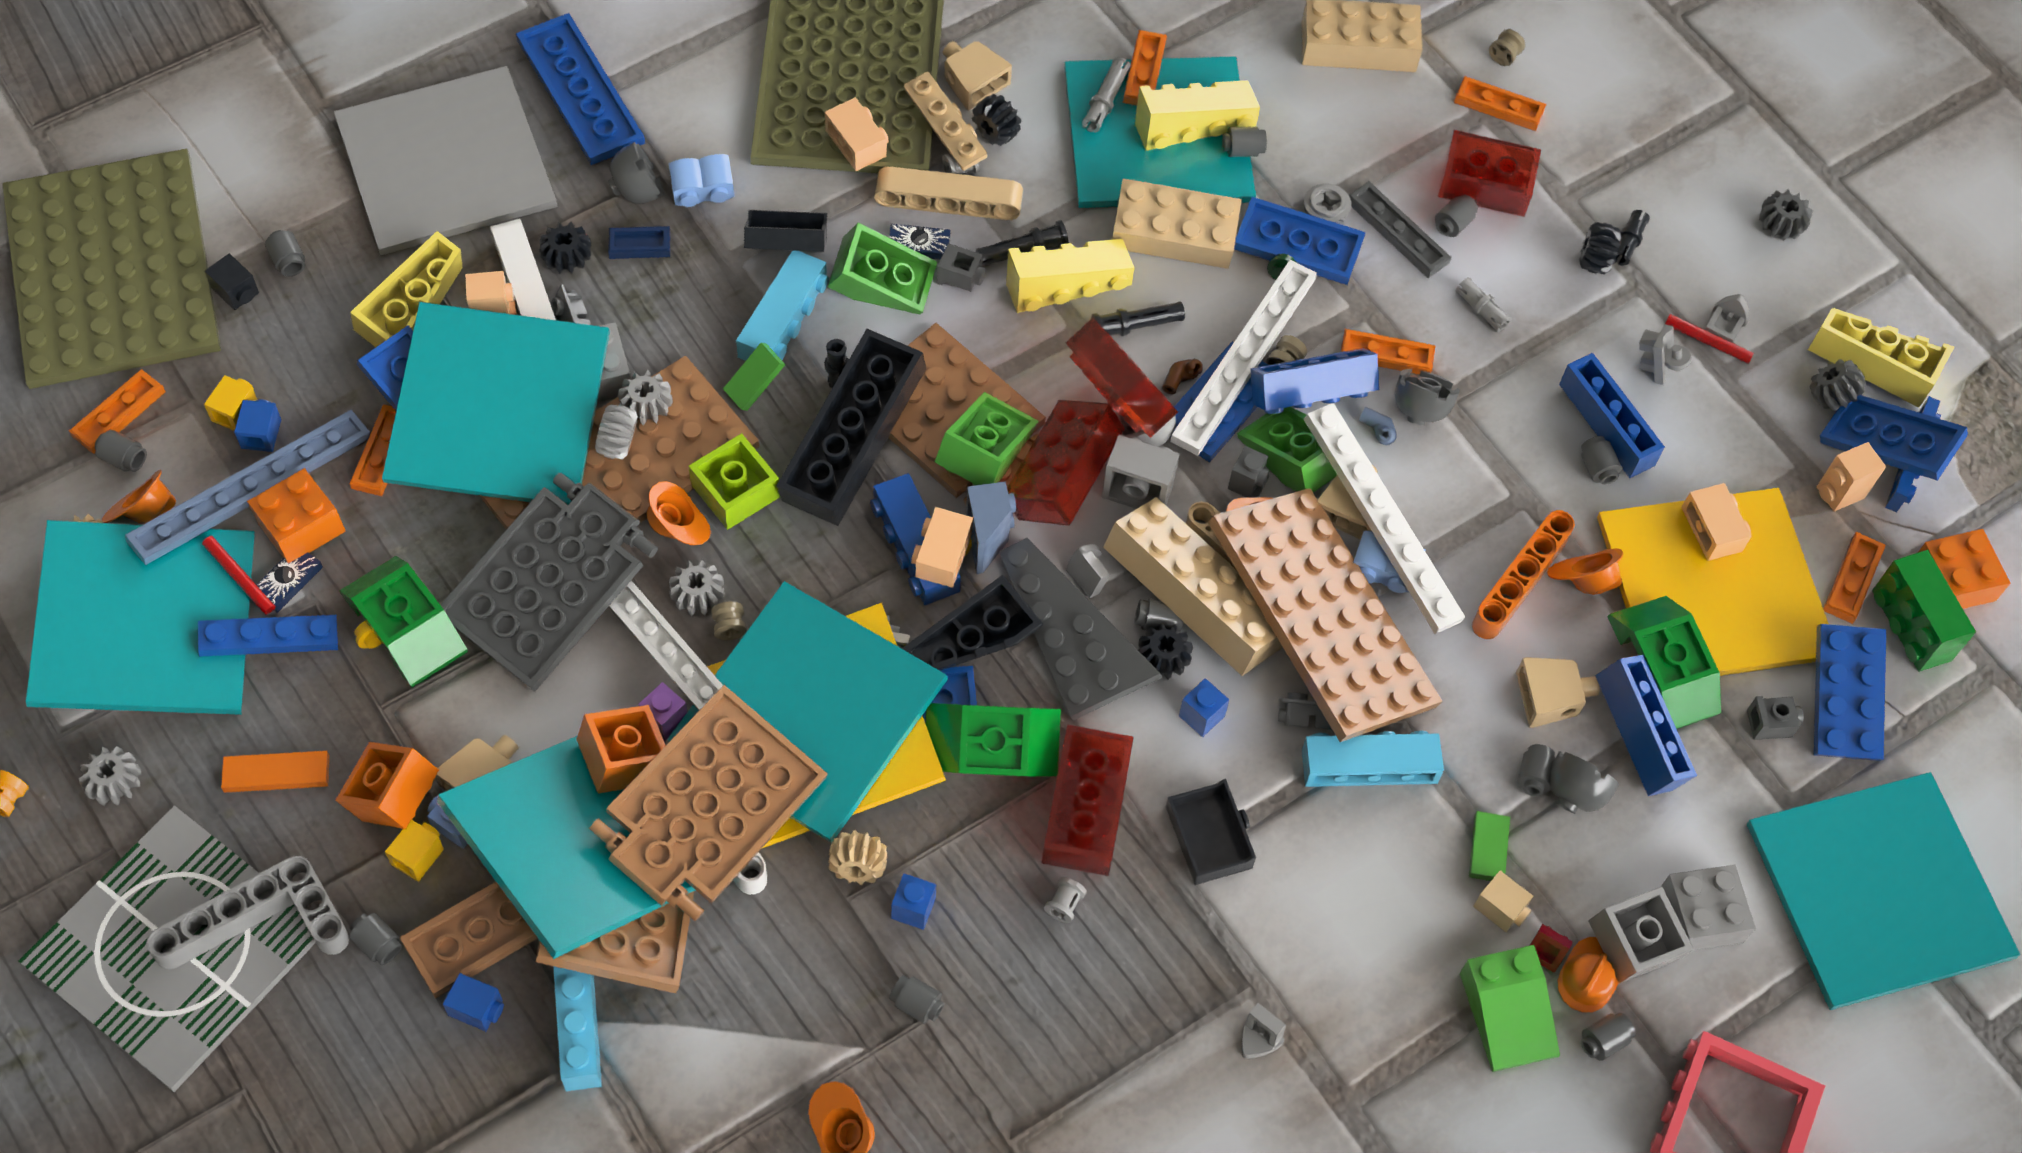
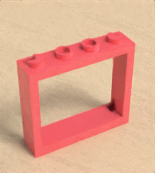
[1650,1031,1825,1153]

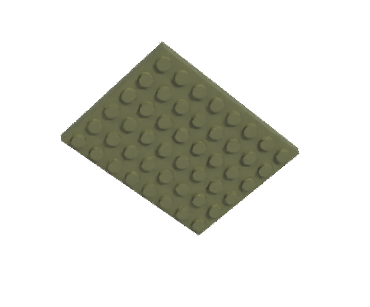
[750,0,944,173]
[2,148,221,389]

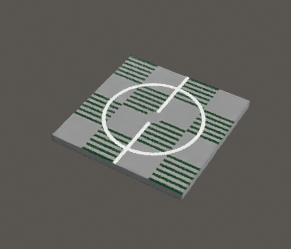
[18,805,327,1092]

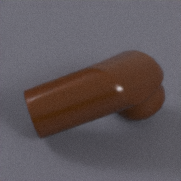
[1162,359,1203,395]

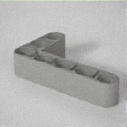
[146,856,349,969]

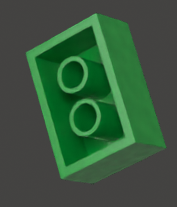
[1872,550,1976,672]

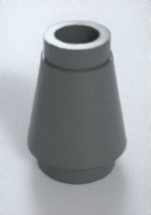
[1134,598,1183,631]

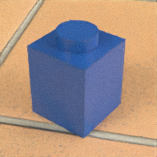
[234,399,281,452]
[1179,678,1230,737]
[891,873,936,930]
[443,973,504,1032]

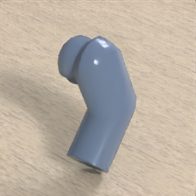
[1359,407,1397,445]

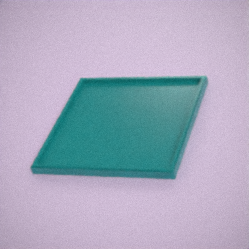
[1064,56,1256,208]
[382,302,610,505]
[26,520,255,715]
[667,581,948,843]
[437,736,695,959]
[1746,772,2021,1010]

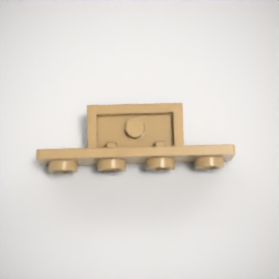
[904,72,987,170]

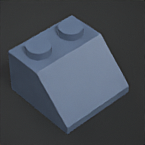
[966,481,1016,574]

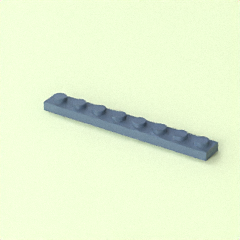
[125,409,370,565]

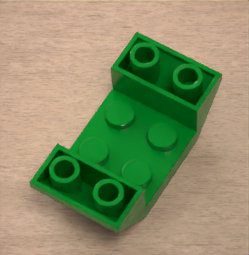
[339,556,468,688]
[1607,596,1721,729]
[925,703,1061,776]

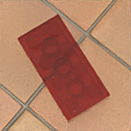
[1066,318,1178,438]
[1007,400,1125,526]
[1041,724,1134,876]

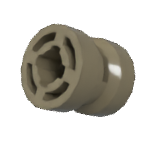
[1266,335,1308,365]

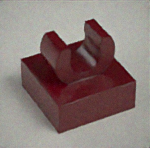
[1529,924,1573,973]

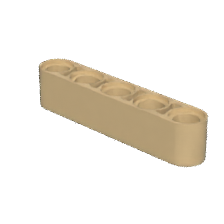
[874,167,1023,220]

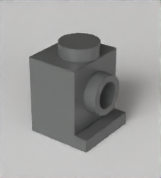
[937,243,986,292]
[1228,446,1270,498]
[1747,696,1804,740]

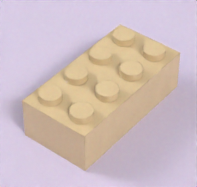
[1302,0,1422,72]
[1112,178,1242,269]

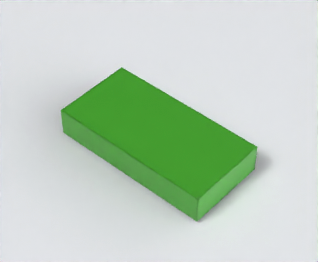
[723,342,786,411]
[1469,811,1510,881]

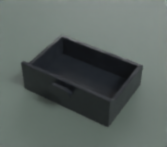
[744,210,827,252]
[1166,779,1256,885]

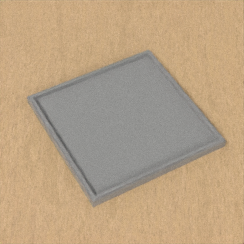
[334,66,558,256]

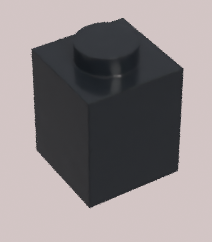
[205,253,259,311]

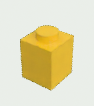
[204,375,257,431]
[385,819,444,882]

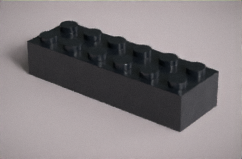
[777,329,926,526]

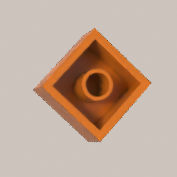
[247,468,346,564]
[1917,529,2011,609]
[576,705,666,793]
[335,742,439,829]

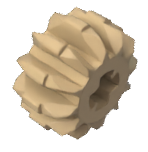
[829,830,887,885]

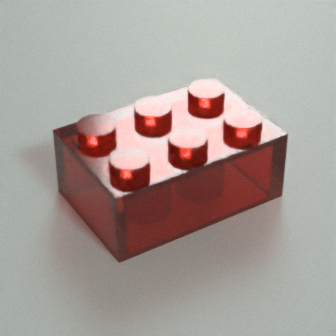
[1438,130,1541,217]

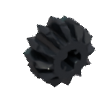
[971,94,1022,146]
[539,221,592,274]
[1579,222,1621,274]
[1138,622,1193,680]

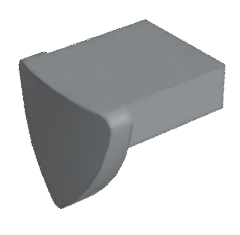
[1705,294,1749,343]
[1066,544,1111,598]
[1242,1003,1286,1059]

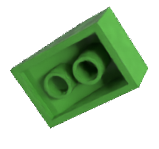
[827,223,937,314]
[935,392,1039,486]
[1237,407,1337,493]
[1459,945,1560,1072]

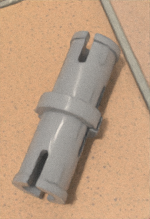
[1456,277,1512,332]

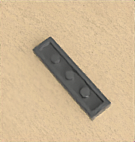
[1349,181,1452,278]

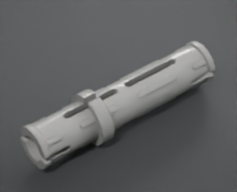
[1082,57,1131,132]

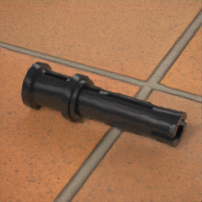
[976,220,1069,267]
[1091,301,1185,341]

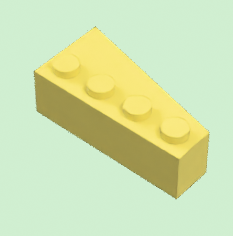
[1135,80,1260,151]
[350,231,462,347]
[1006,239,1134,313]
[1808,308,1954,408]

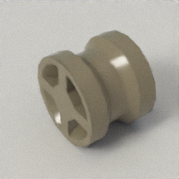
[1489,29,1526,66]
[711,601,747,640]

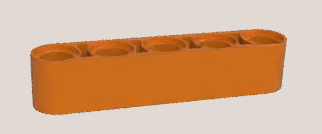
[1472,510,1575,639]

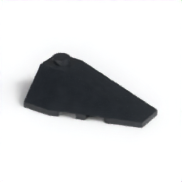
[902,575,1043,671]

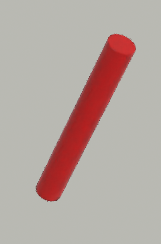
[1665,314,1754,364]
[202,536,276,615]

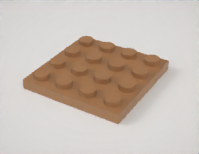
[535,891,694,993]

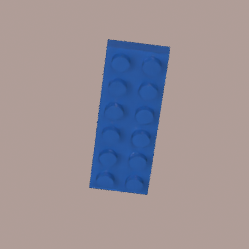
[516,13,645,165]

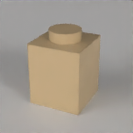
[1473,870,1533,932]

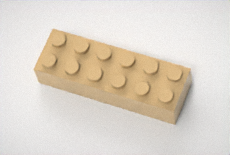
[1103,497,1282,676]

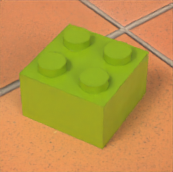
[689,433,780,530]

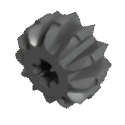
[1759,189,1813,241]
[1809,359,1866,411]

